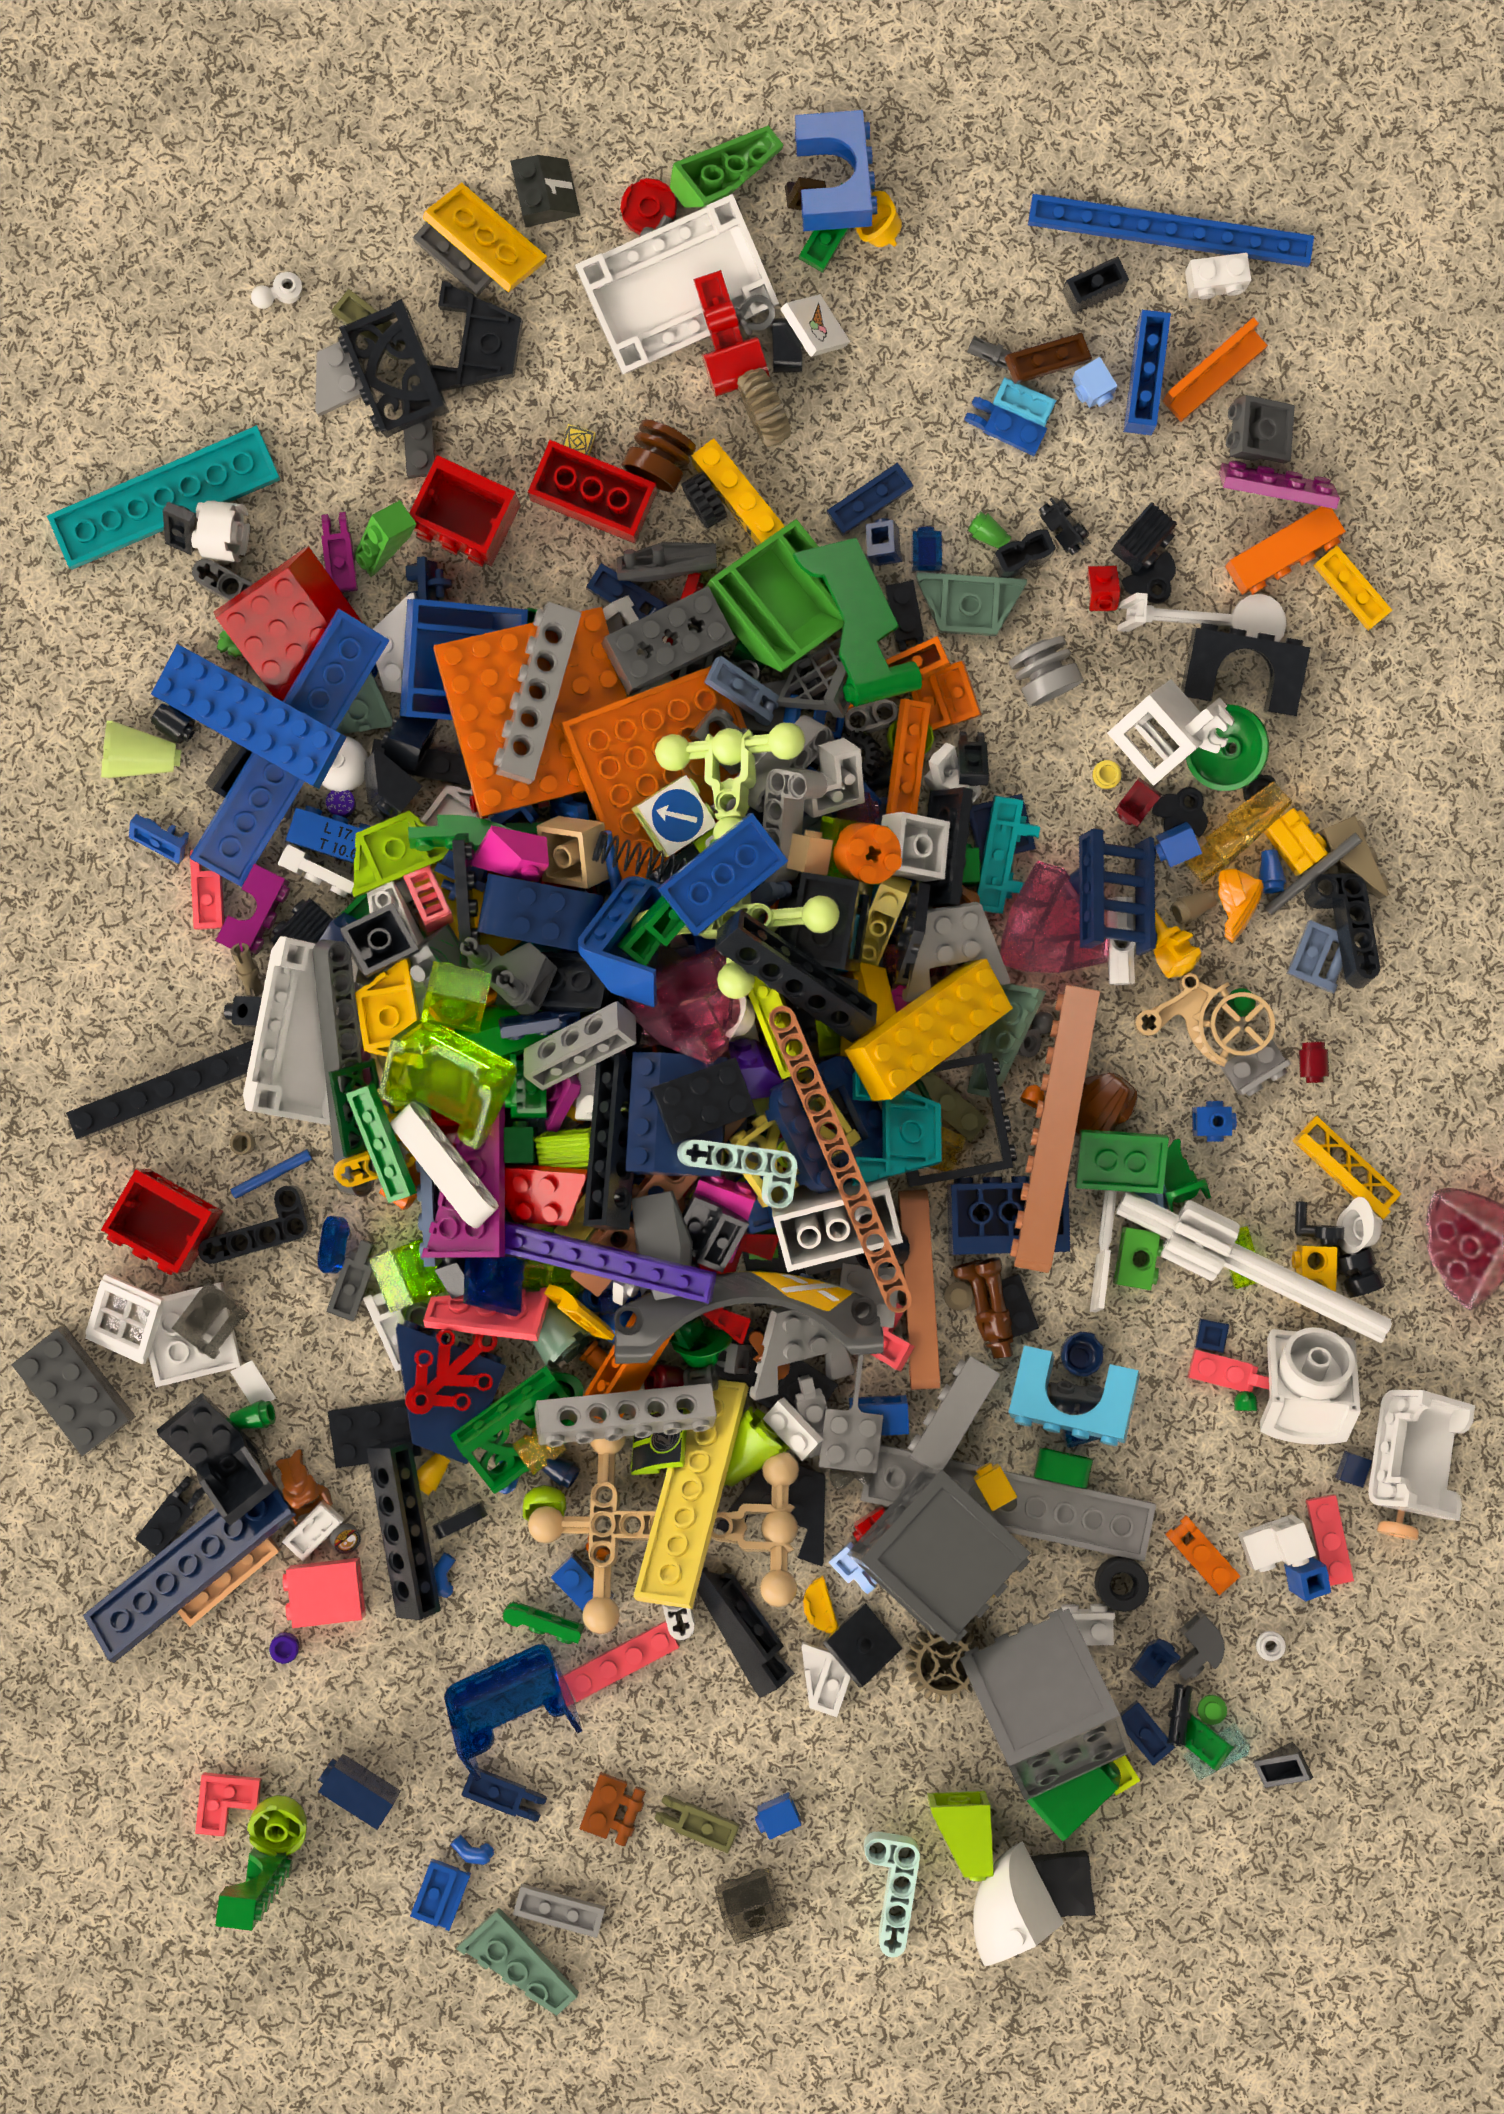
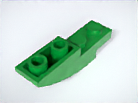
[408,815,513,854]

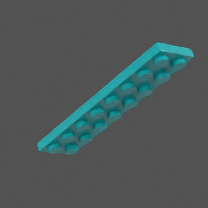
[47,425,281,570]

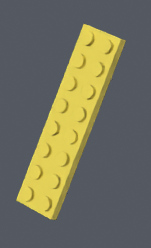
[633,1380,749,1609]

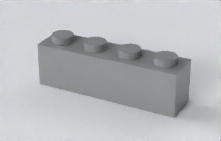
[908,1356,1000,1470]

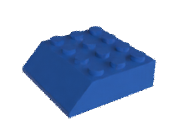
[400,599,528,720]

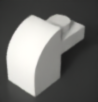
[924,743,982,802]

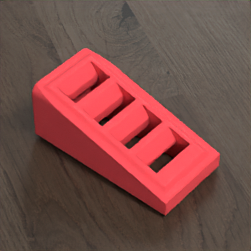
[403,865,454,932]

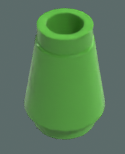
[967,511,1011,549]

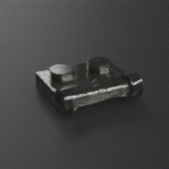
[171,1281,250,1359]

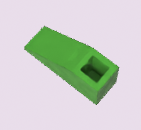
[354,500,417,577]

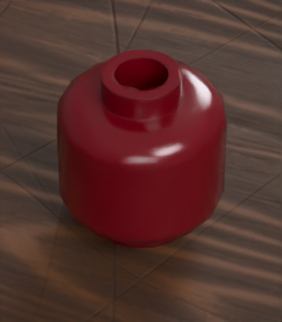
[644,1364,684,1390]

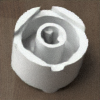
[191,501,250,562]

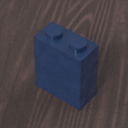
[318,1754,401,1830]

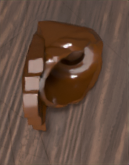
[1075,1072,1138,1134]

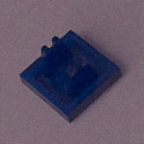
[463,1256,524,1317]

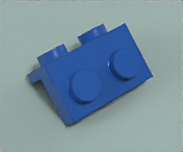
[490,805,539,825]

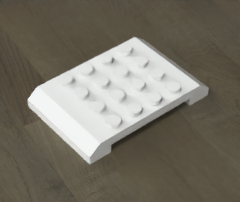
[575,194,779,375]
[243,936,379,1125]

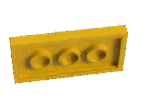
[423,182,547,292]

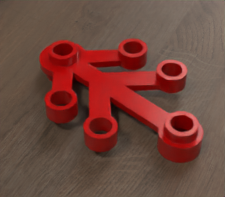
[405,1329,498,1414]

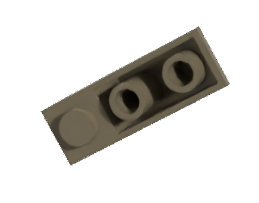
[1318,816,1390,899]

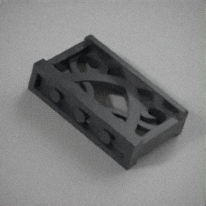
[338,299,449,438]

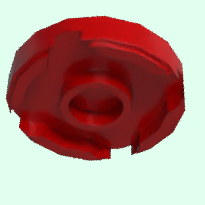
[621,178,677,235]

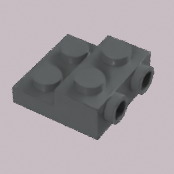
[1226,395,1295,464]

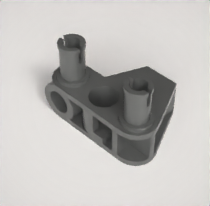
[460,937,558,1016]

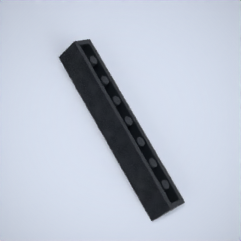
[66,1040,254,1140]

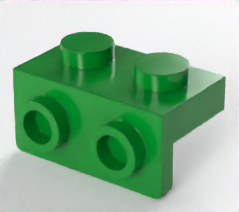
[504,1054,547,1119]

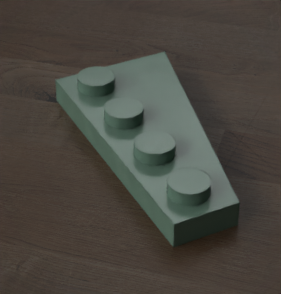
[456,1908,579,2016]

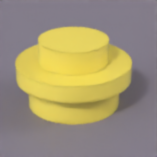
[1092,760,1122,789]

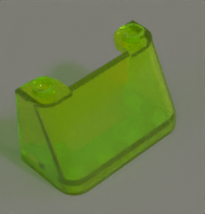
[377,1019,517,1150]

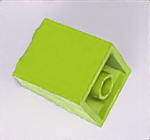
[927,1791,994,1882]

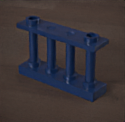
[1079,828,1157,956]

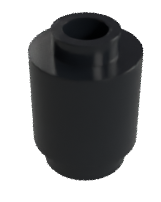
[151,704,196,744]

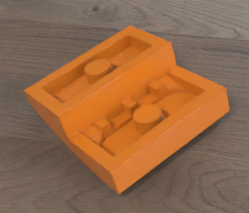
[911,660,982,731]

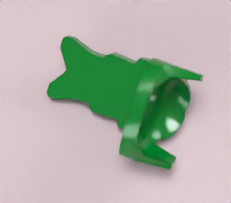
[1164,1138,1211,1212]

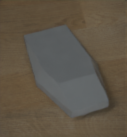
[617,542,718,582]
[632,1190,693,1300]

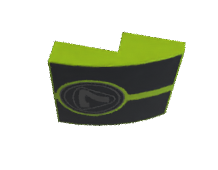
[631,1408,688,1475]

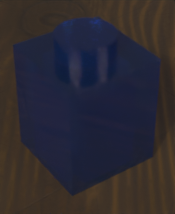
[911,526,942,571]

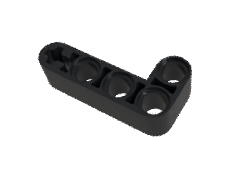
[1304,873,1380,989]
[198,1185,312,1264]

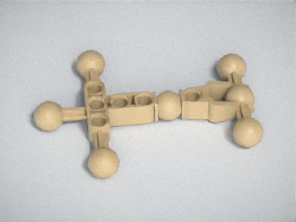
[528,1420,799,1634]

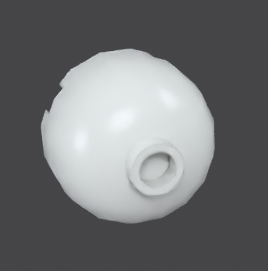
[322,736,368,792]

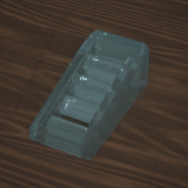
[1184,1723,1250,1781]

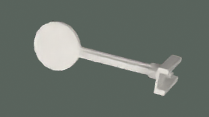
[1117,593,1286,642]

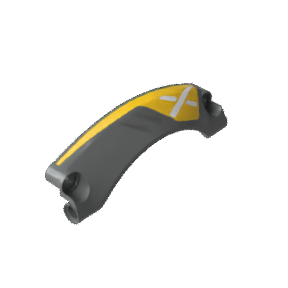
[614,1271,884,1364]

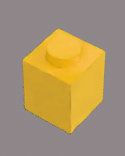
[973,1462,1017,1512]

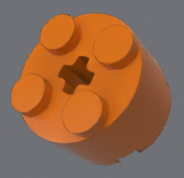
[833,822,902,884]

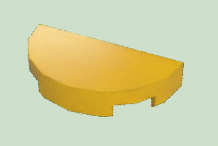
[803,1575,838,1633]

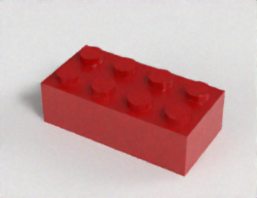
[527,440,657,544]

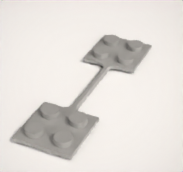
[819,1263,898,1474]

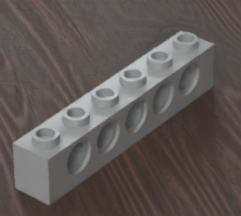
[493,602,581,784]
[534,1383,717,1447]

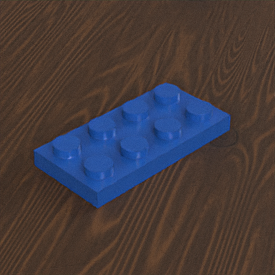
[657,813,788,936]

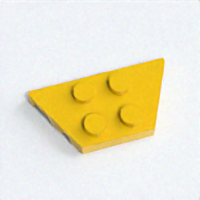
[355,957,428,1069]

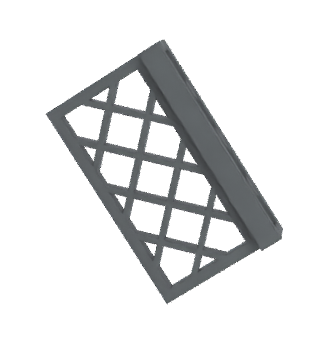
[777,628,851,718]

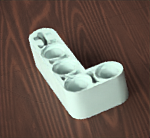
[677,1139,797,1208]
[864,1831,920,1957]

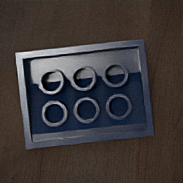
[626,1052,729,1177]

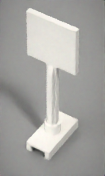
[1090,1190,1117,1313]

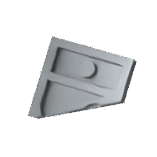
[315,342,363,417]

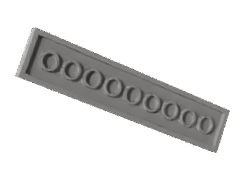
[860,1444,1156,1562]

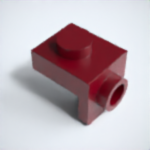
[1115,777,1162,827]

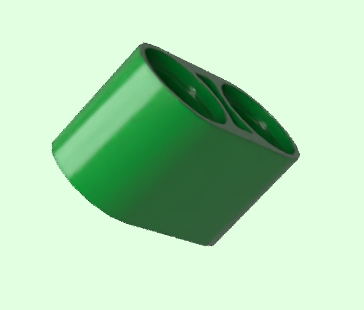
[1034,1447,1093,1488]

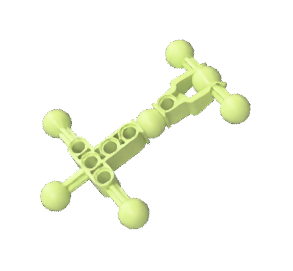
[631,722,840,999]

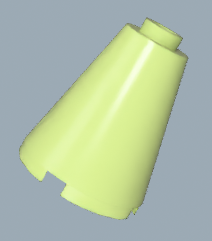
[101,721,181,778]

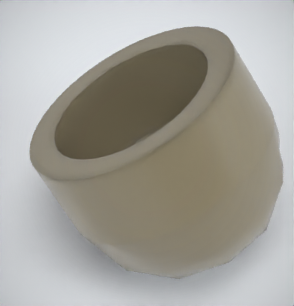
[230,1132,256,1155]

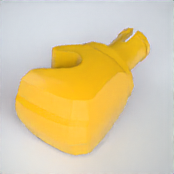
[1153,909,1202,979]

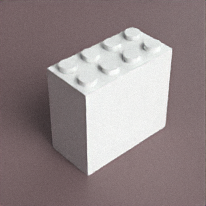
[771,1178,903,1272]

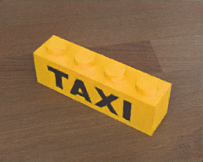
[691,438,785,546]

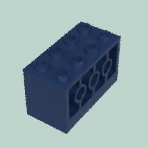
[947,1176,1070,1255]

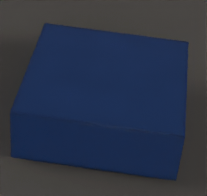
[1194,1318,1229,1353]

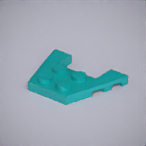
[852,1071,942,1186]

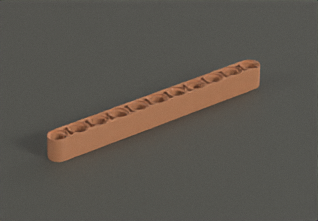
[769,1006,912,1313]

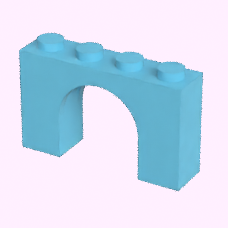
[1008,1345,1140,1446]

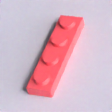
[563,1621,679,1702]

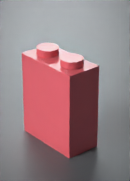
[283,1557,366,1628]

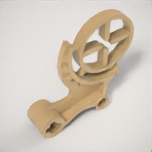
[1134,973,1275,1067]

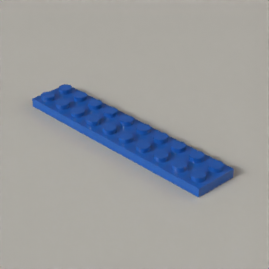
[190,608,390,887]

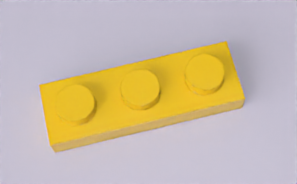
[1313,545,1393,631]

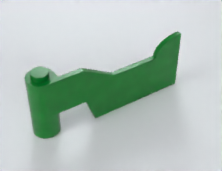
[793,538,922,707]

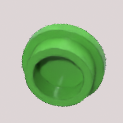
[1197,1695,1227,1725]

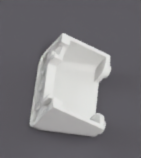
[1369,1390,1475,1521]

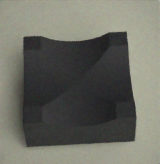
[1030,1850,1096,1917]

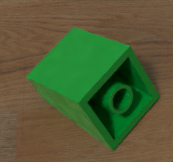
[1027,1761,1121,1841]

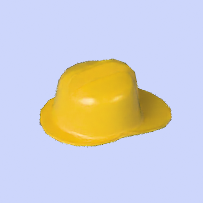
[855,191,902,247]

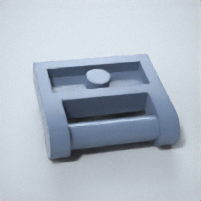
[1286,920,1356,993]

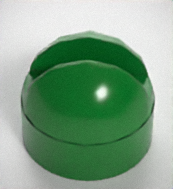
[1234,1391,1258,1411]

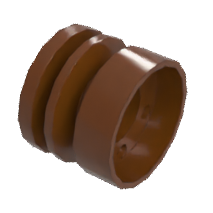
[621,419,696,493]

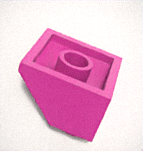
[470,825,549,882]

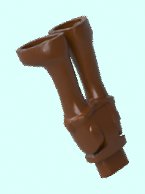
[952,1257,1014,1359]

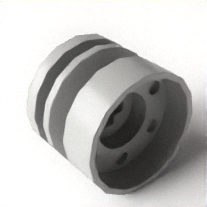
[1008,636,1084,707]

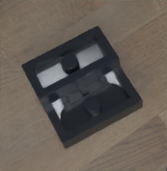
[682,1192,749,1273]

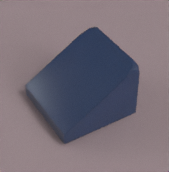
[1335,1450,1372,1488]

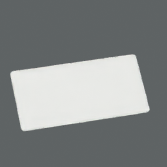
[231,1360,276,1404]

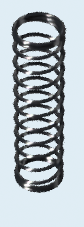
[592,831,687,883]

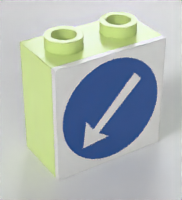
[631,775,716,857]

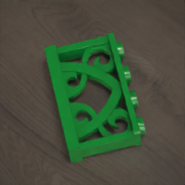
[451,1366,574,1494]

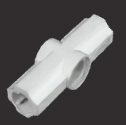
[1105,897,1135,985]

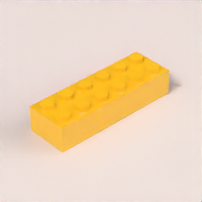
[845,958,1013,1101]

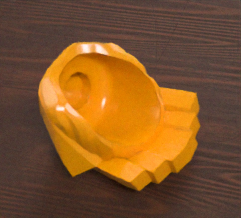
[1218,869,1264,943]

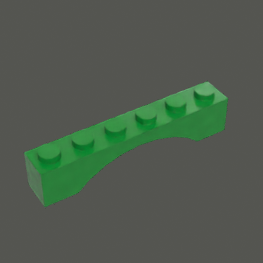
[215,1847,292,1931]

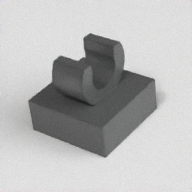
[717,1343,753,1374]

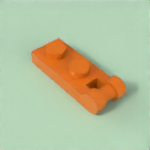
[1165,1515,1241,1596]

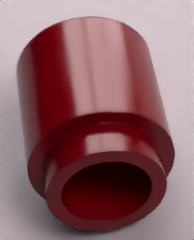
[1299,1042,1329,1083]

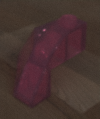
[1000,861,1110,973]
[625,947,734,1064]

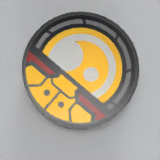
[330,1524,361,1554]

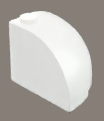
[973,1841,1064,1966]

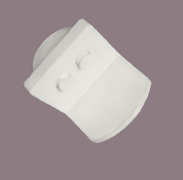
[1260,1327,1361,1445]

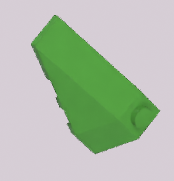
[670,126,784,208]

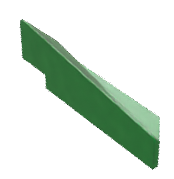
[617,839,717,966]

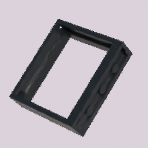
[905,1053,1017,1187]

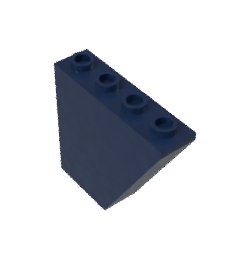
[395,1320,506,1464]

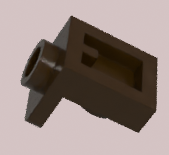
[785,177,826,210]

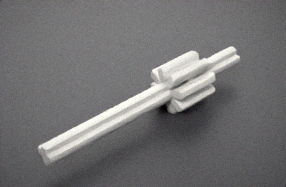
[1116,1192,1392,1343]

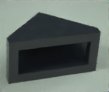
[1253,1742,1314,1788]

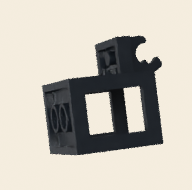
[774,872,873,972]

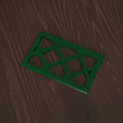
[329,1058,383,1157]

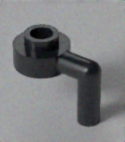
[1295,1201,1345,1245]

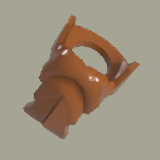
[275,1449,333,1525]

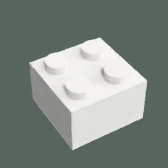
[881,812,950,882]

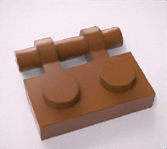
[579,1772,646,1846]

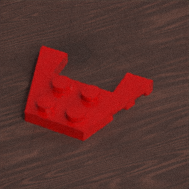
[700,1234,779,1344]

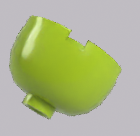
[247,1795,307,1856]

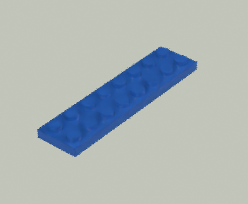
[151,644,347,789]

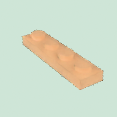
[177,1537,281,1627]

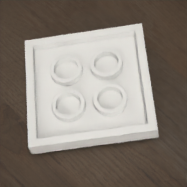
[136,1282,242,1387]

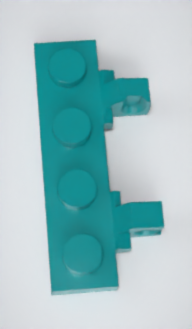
[976,795,1041,914]

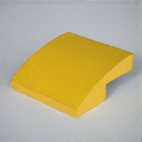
[544,1284,615,1340]

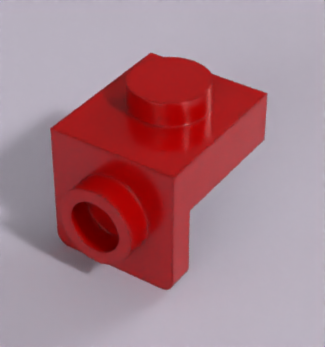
[1087,565,1120,611]

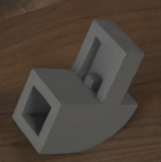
[1173,1610,1225,1681]

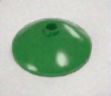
[1185,704,1269,791]

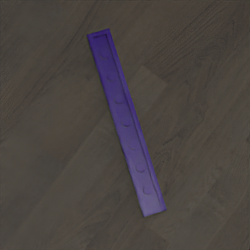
[505,1221,717,1304]

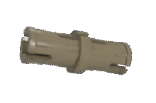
[230,943,264,997]

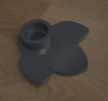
[1121,551,1176,604]
[1152,787,1208,837]

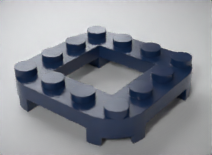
[765,1056,883,1194]

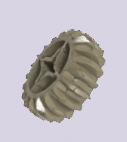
[737,367,791,447]
[905,1628,981,1703]

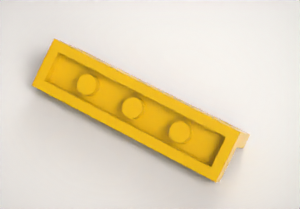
[1292,1116,1401,1220]

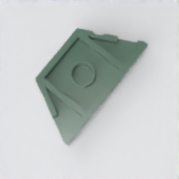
[916,572,1027,636]

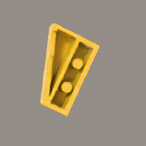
[840,962,896,1057]

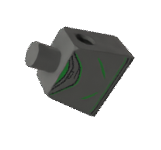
[409,923,475,991]

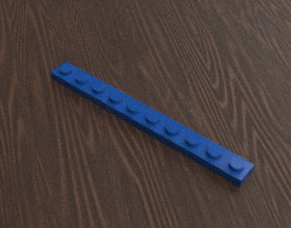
[1028,194,1314,267]

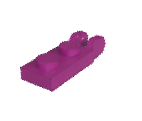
[321,512,358,593]

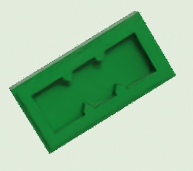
[1185,1712,1234,1771]

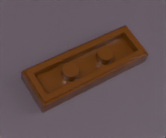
[1005,333,1092,384]

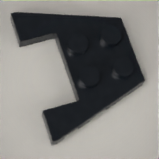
[431,281,523,391]
[716,1464,825,1567]

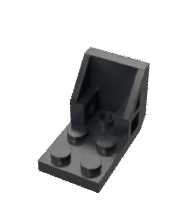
[157,1393,277,1526]

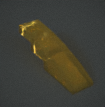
[1184,781,1292,884]

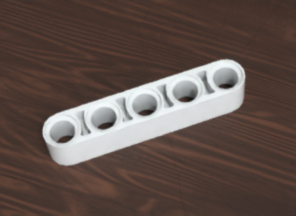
[390,1101,499,1229]

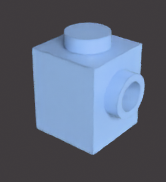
[1072,357,1117,408]

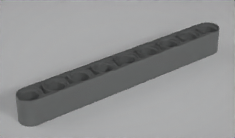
[313,939,374,1197]

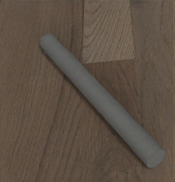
[1264,832,1362,915]

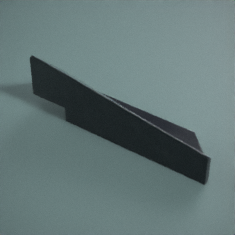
[697,1567,795,1698]

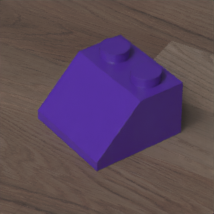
[726,1038,791,1099]

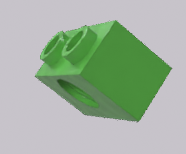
[1113,1226,1164,1290]

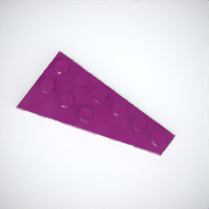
[421,1079,505,1258]

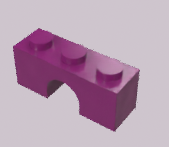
[215,864,290,956]

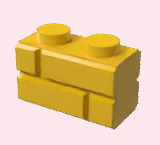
[1262,808,1328,876]

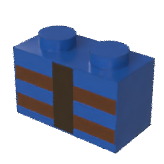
[551,1552,614,1611]

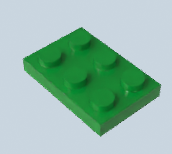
[1075,1129,1169,1194]

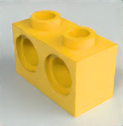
[1292,1245,1337,1303]

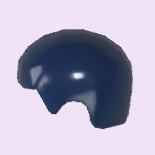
[1060,1331,1104,1377]

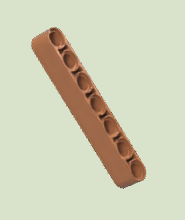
[898,1189,940,1390]

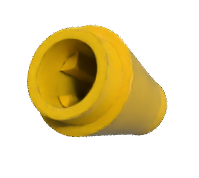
[417,1453,451,1496]

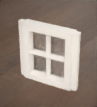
[85,1274,165,1364]

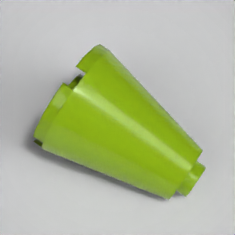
[724,1407,790,1487]

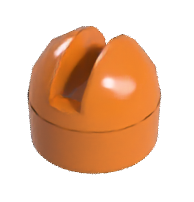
[1020,1085,1045,1109]

